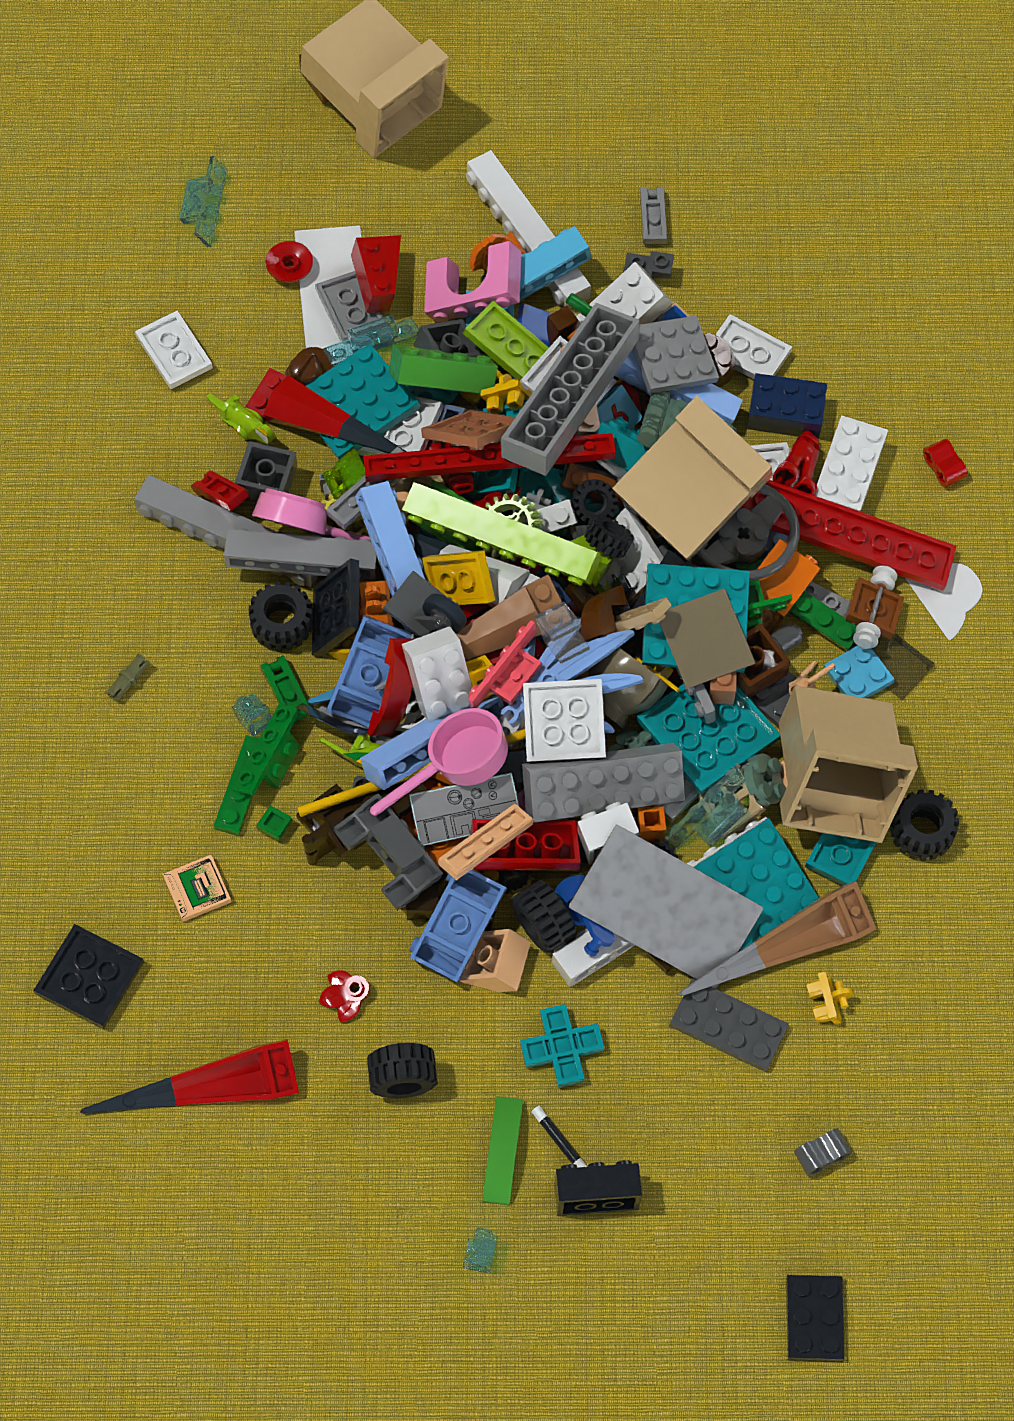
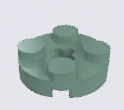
[744,754,786,806]

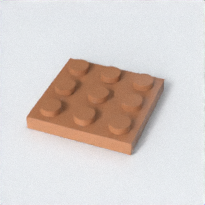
[421,410,515,450]

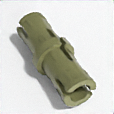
[106,654,150,702]

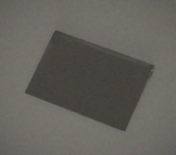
[846,633,935,701]

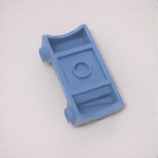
[326,614,412,728]
[409,869,507,982]

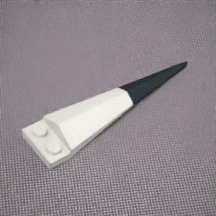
[407,530,540,608]

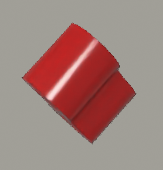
[923,439,968,487]

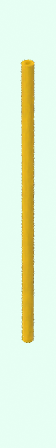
[297,729,526,817]

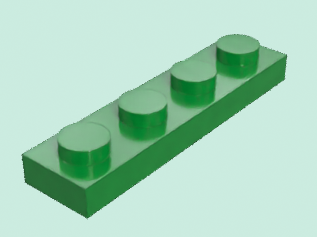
[214,735,260,836]

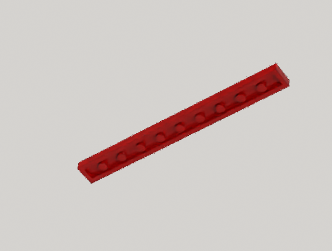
[363,433,616,482]

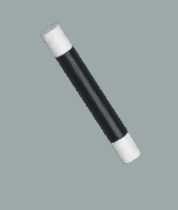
[531,1106,588,1167]

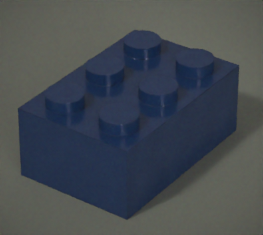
[747,373,827,439]

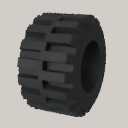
[249,582,313,651]
[890,789,959,861]
[512,880,576,953]
[367,1043,438,1099]

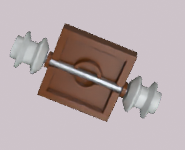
[844,566,904,649]

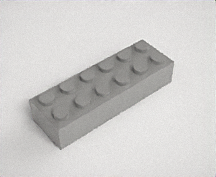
[522,743,685,823]

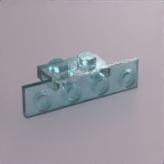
[179,156,227,247]
[323,315,419,366]
[664,763,748,849]

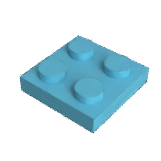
[823,645,894,699]

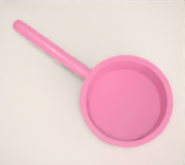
[252,488,371,540]
[370,708,508,816]

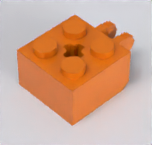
[359,580,395,626]

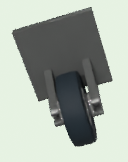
[383,571,467,637]

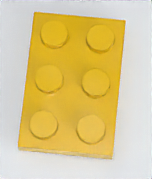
[422,551,495,605]

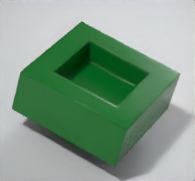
[256,805,293,842]

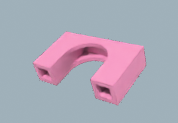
[424,241,521,323]

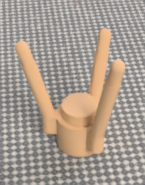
[789,661,837,695]

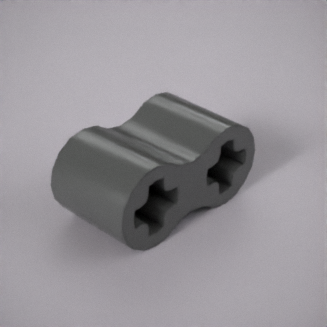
[794,1128,852,1176]

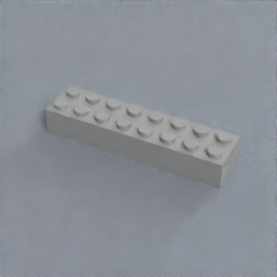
[501,303,640,476]

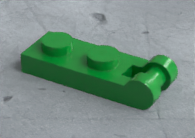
[260,655,311,723]

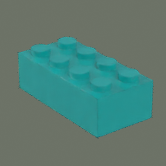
[596,417,650,471]

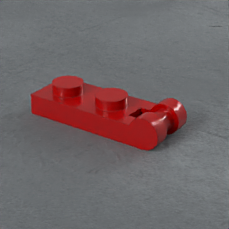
[191,470,249,511]

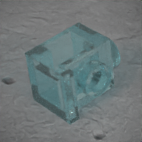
[232,693,271,737]
[463,1228,497,1274]

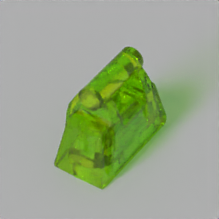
[323,449,365,500]

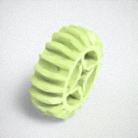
[484,494,544,562]

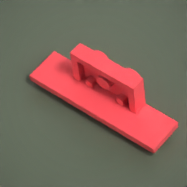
[468,620,542,708]

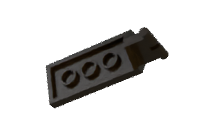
[302,779,428,866]

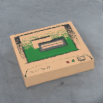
[163,855,231,922]

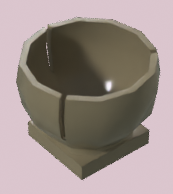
[588,648,668,730]

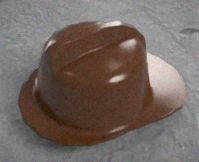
[285,347,333,386]

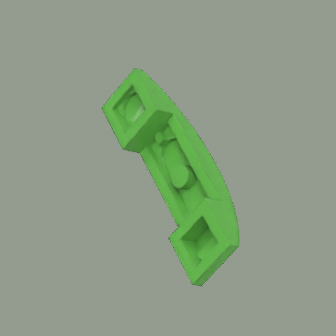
[482,1096,523,1205]

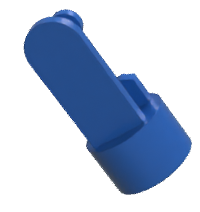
[555,875,615,956]

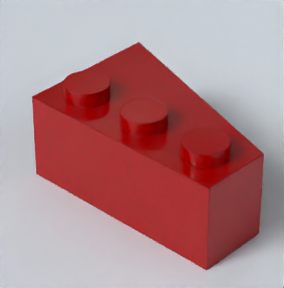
[351,235,401,313]

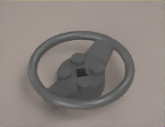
[696,484,800,581]

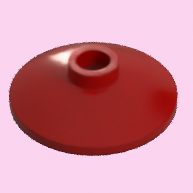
[265,241,313,282]

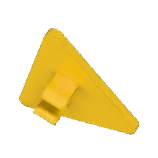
[634,656,680,693]

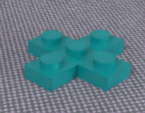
[520,1004,604,1088]

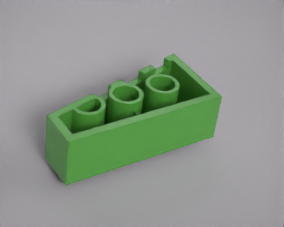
[388,344,498,394]

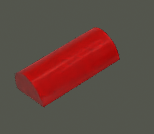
[470,819,581,871]

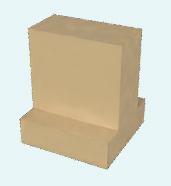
[300,0,449,159]
[612,395,773,561]
[779,685,918,843]

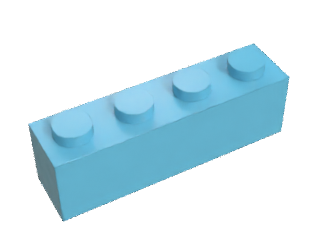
[510,226,592,307]

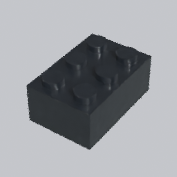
[554,1160,642,1216]

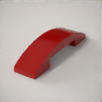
[367,638,413,736]

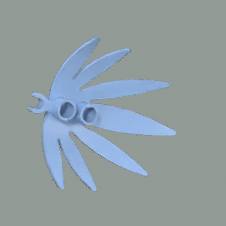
[501,618,644,733]

